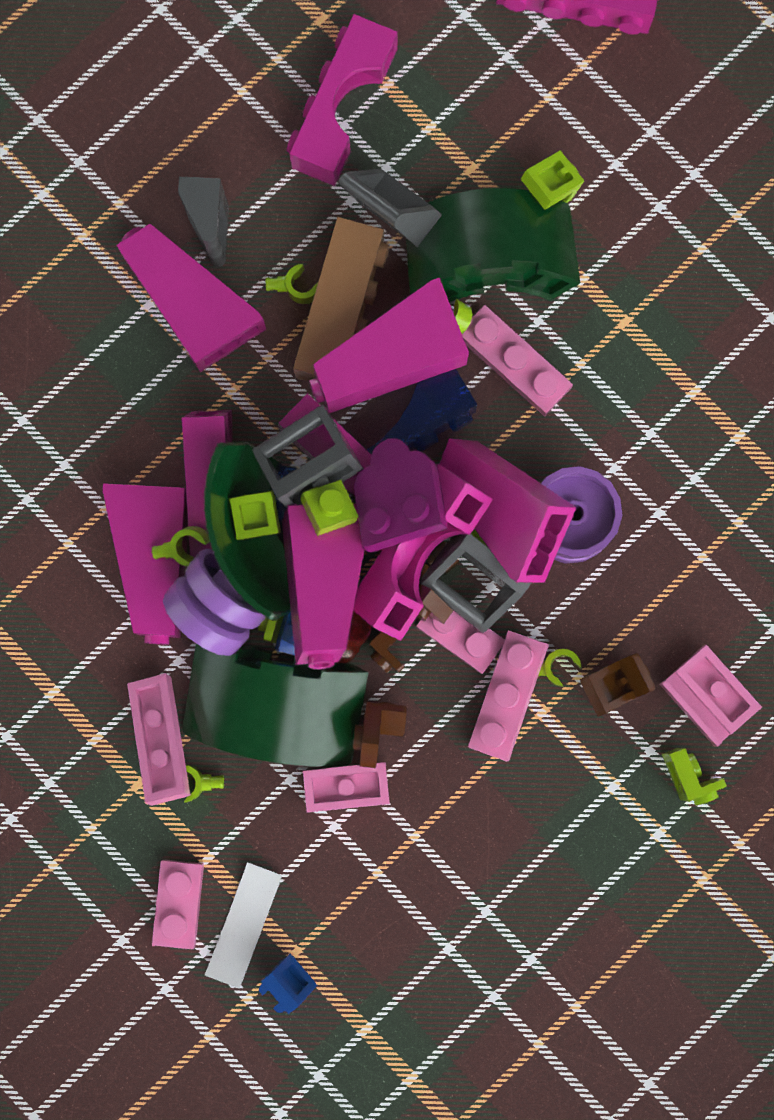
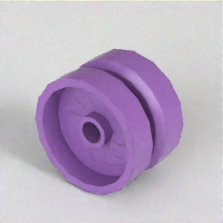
[541,466,622,564]
[163,549,266,656]

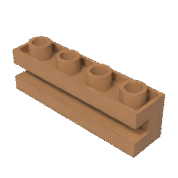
[293,217,390,382]

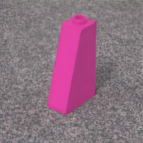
[116,224,266,373]
[309,277,469,413]
[182,410,233,558]
[440,438,577,583]
[103,483,188,645]
[282,503,364,669]

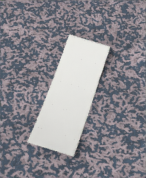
[205,862,282,989]

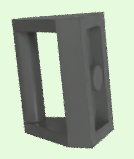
[339,168,442,247]
[178,176,229,267]
[252,404,363,507]
[419,534,531,633]

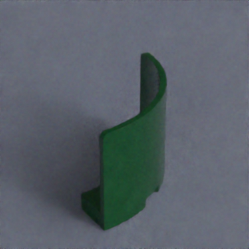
[406,188,580,303]
[204,442,291,620]
[182,644,369,767]

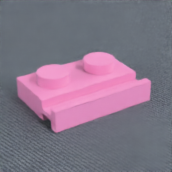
[659,645,762,747]

